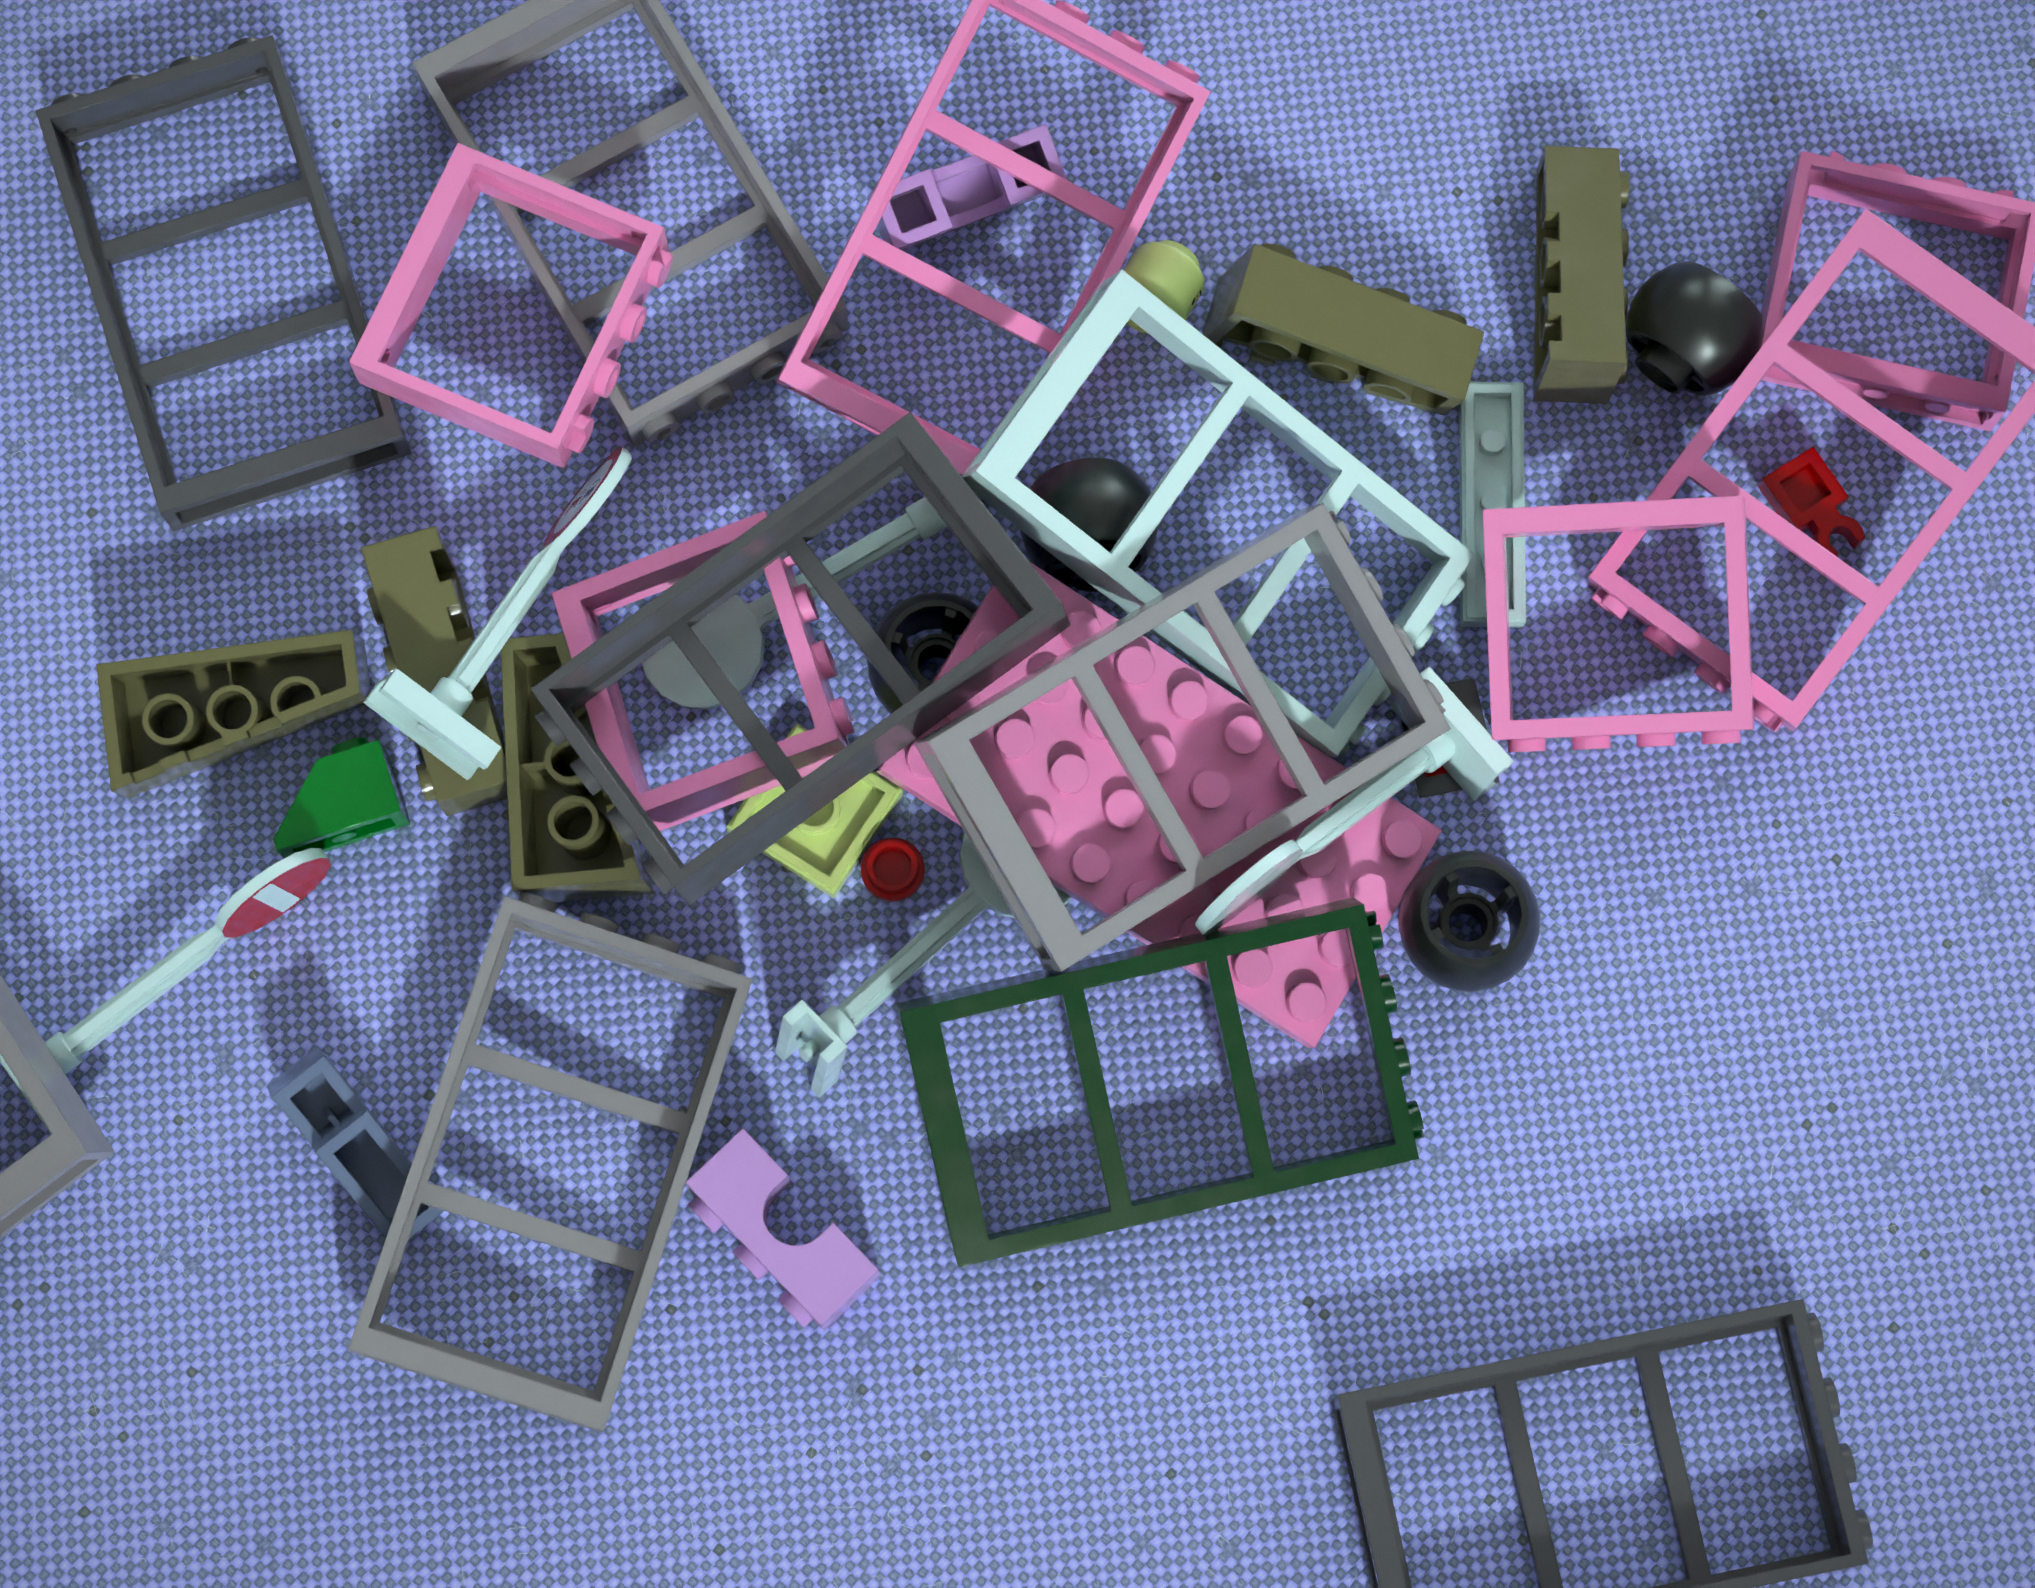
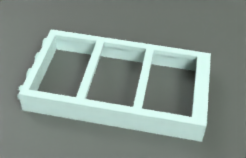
[962,269,1475,757]

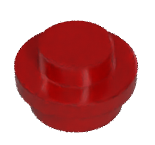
[861,838,925,902]

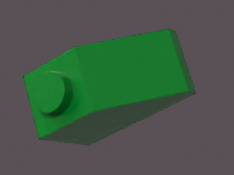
[273,738,410,859]

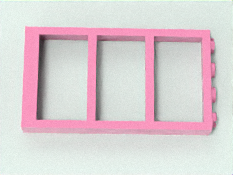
[776,0,1211,476]
[1588,208,2035,733]

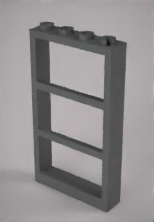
[35,35,412,532]
[531,412,1070,906]
[1332,1299,1873,1588]

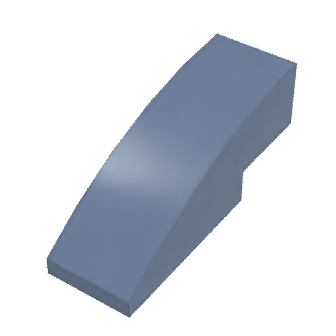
[266,1046,444,1239]

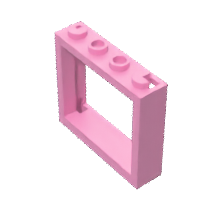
[349,143,673,469]
[1760,151,2035,432]
[1483,495,1754,753]
[552,511,855,839]

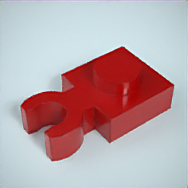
[1757,447,1865,557]

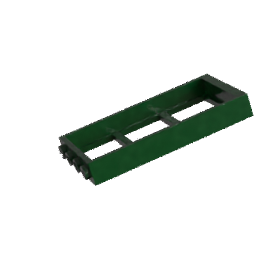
[897,897,1424,1268]

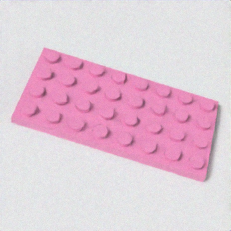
[876,562,1442,1048]

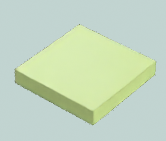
[726,723,903,898]

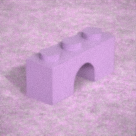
[867,124,1067,250]
[685,1128,881,1331]

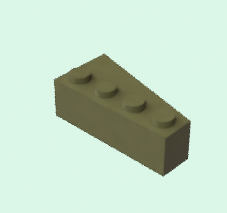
[1533,146,1629,404]
[1202,243,1484,415]
[361,526,508,816]
[96,630,371,798]
[501,633,654,903]

